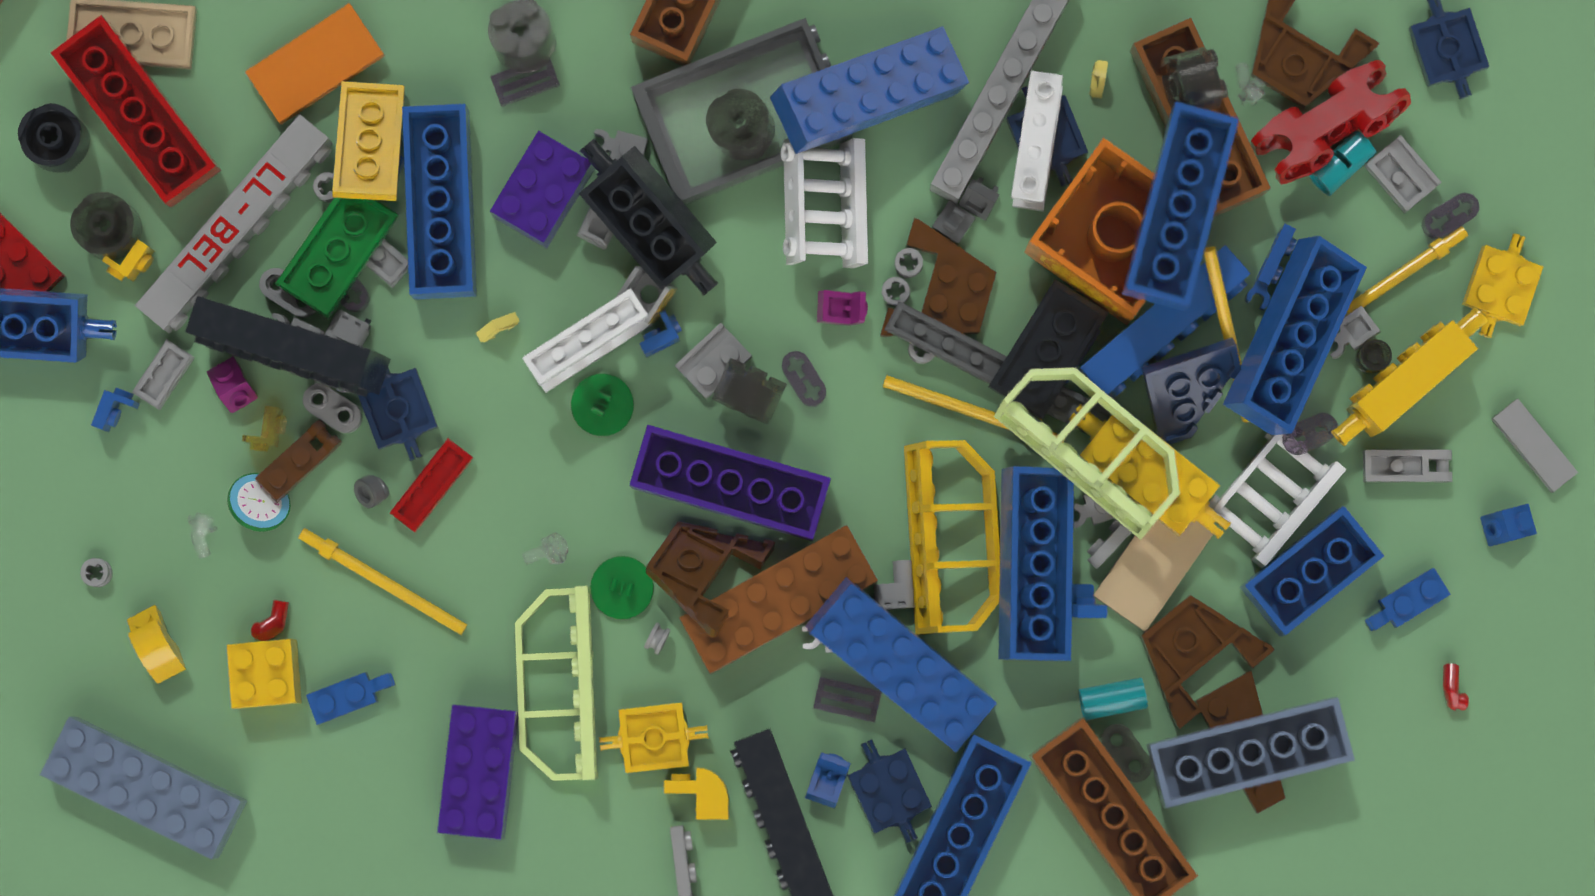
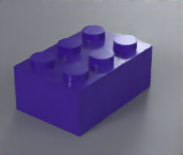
[490,131,595,249]

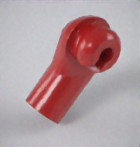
[251,600,289,641]
[1442,664,1469,711]

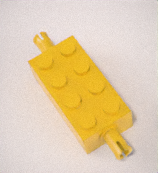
[1331,308,1488,446]
[1068,404,1231,539]

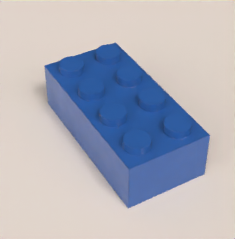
[1240,506,1384,637]

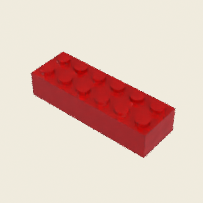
[50,15,222,208]

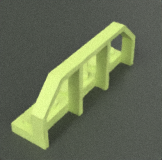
[994,368,1180,540]
[515,586,598,781]

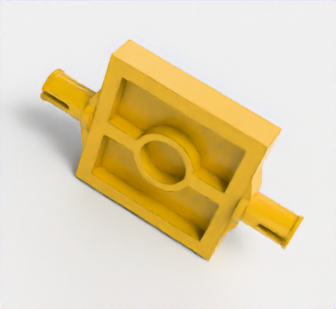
[1462,234,1544,338]
[599,702,709,773]

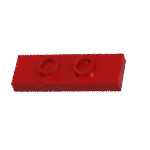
[390,438,474,533]

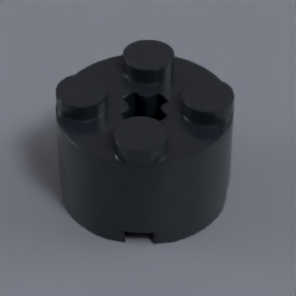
[18,103,90,172]

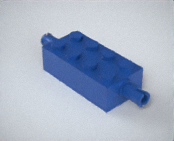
[0,288,117,363]

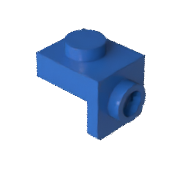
[1480,504,1537,547]
[805,753,851,809]

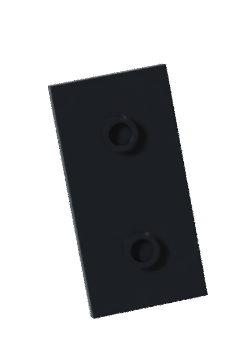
[988,279,1109,421]

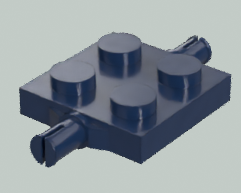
[1408,0,1490,100]
[1006,86,1088,187]
[358,367,439,461]
[847,739,932,843]

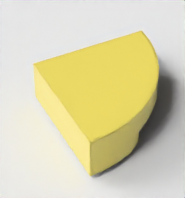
[1089,60,1108,98]
[476,312,520,342]

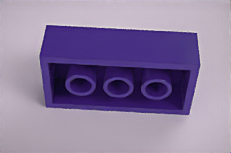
[437,704,518,840]

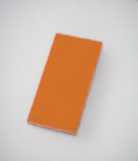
[245,3,385,125]

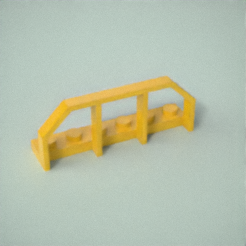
[904,440,1000,635]

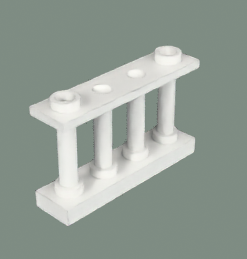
[1011,71,1063,212]
[781,138,868,268]
[522,288,652,393]
[1209,433,1346,568]

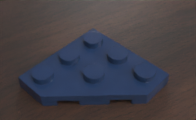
[1141,338,1241,445]

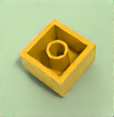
[227,639,302,709]

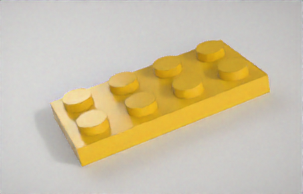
[332,81,405,201]

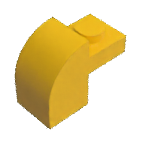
[127,605,186,684]
[664,767,729,820]

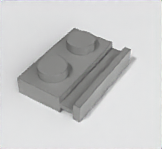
[1364,135,1442,213]
[675,323,752,400]

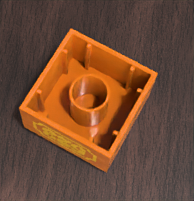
[1024,138,1154,325]

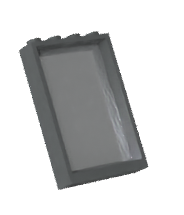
[631,18,853,205]

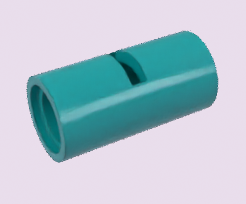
[1309,131,1376,196]
[1078,677,1148,721]

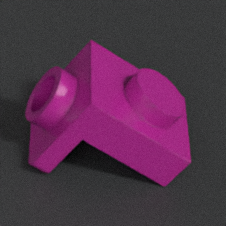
[817,290,868,326]
[206,356,258,413]

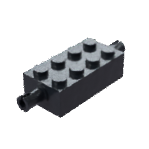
[579,138,718,296]

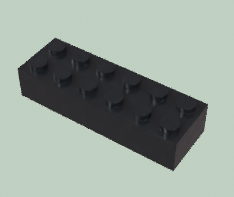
[185,296,391,397]
[730,728,833,896]

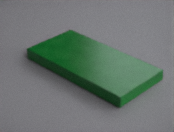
[275,198,399,320]

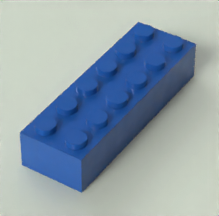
[770,26,969,154]
[1122,102,1239,311]
[402,104,477,300]
[1223,236,1367,435]
[1078,245,1251,399]
[998,466,1074,661]
[805,577,997,752]
[893,734,1031,896]

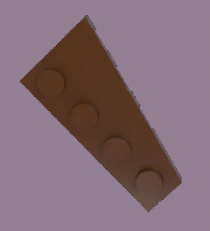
[1194,671,1285,814]

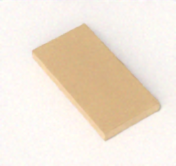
[67,0,197,69]
[1093,520,1213,632]

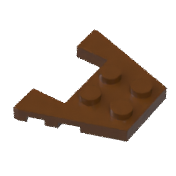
[1250,0,1379,108]
[880,218,997,337]
[646,521,775,637]
[1141,595,1275,729]

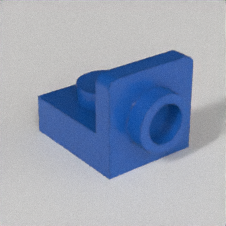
[639,310,682,358]
[91,388,140,432]
[1072,584,1107,618]

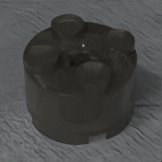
[488,0,556,73]
[1161,47,1228,111]
[706,88,775,160]
[70,192,142,260]
[712,358,787,424]

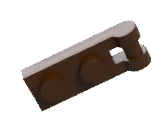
[255,419,342,503]

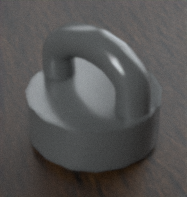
[354,475,389,508]

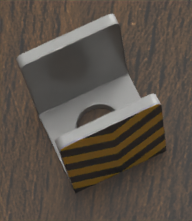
[616,266,678,324]

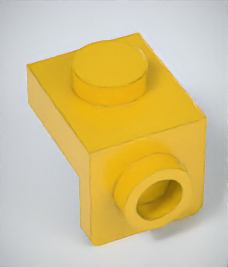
[101,240,154,282]

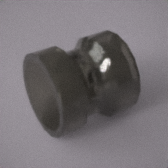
[1355,339,1392,374]

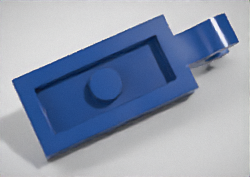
[1245,224,1297,311]
[1364,568,1451,631]
[306,672,396,725]

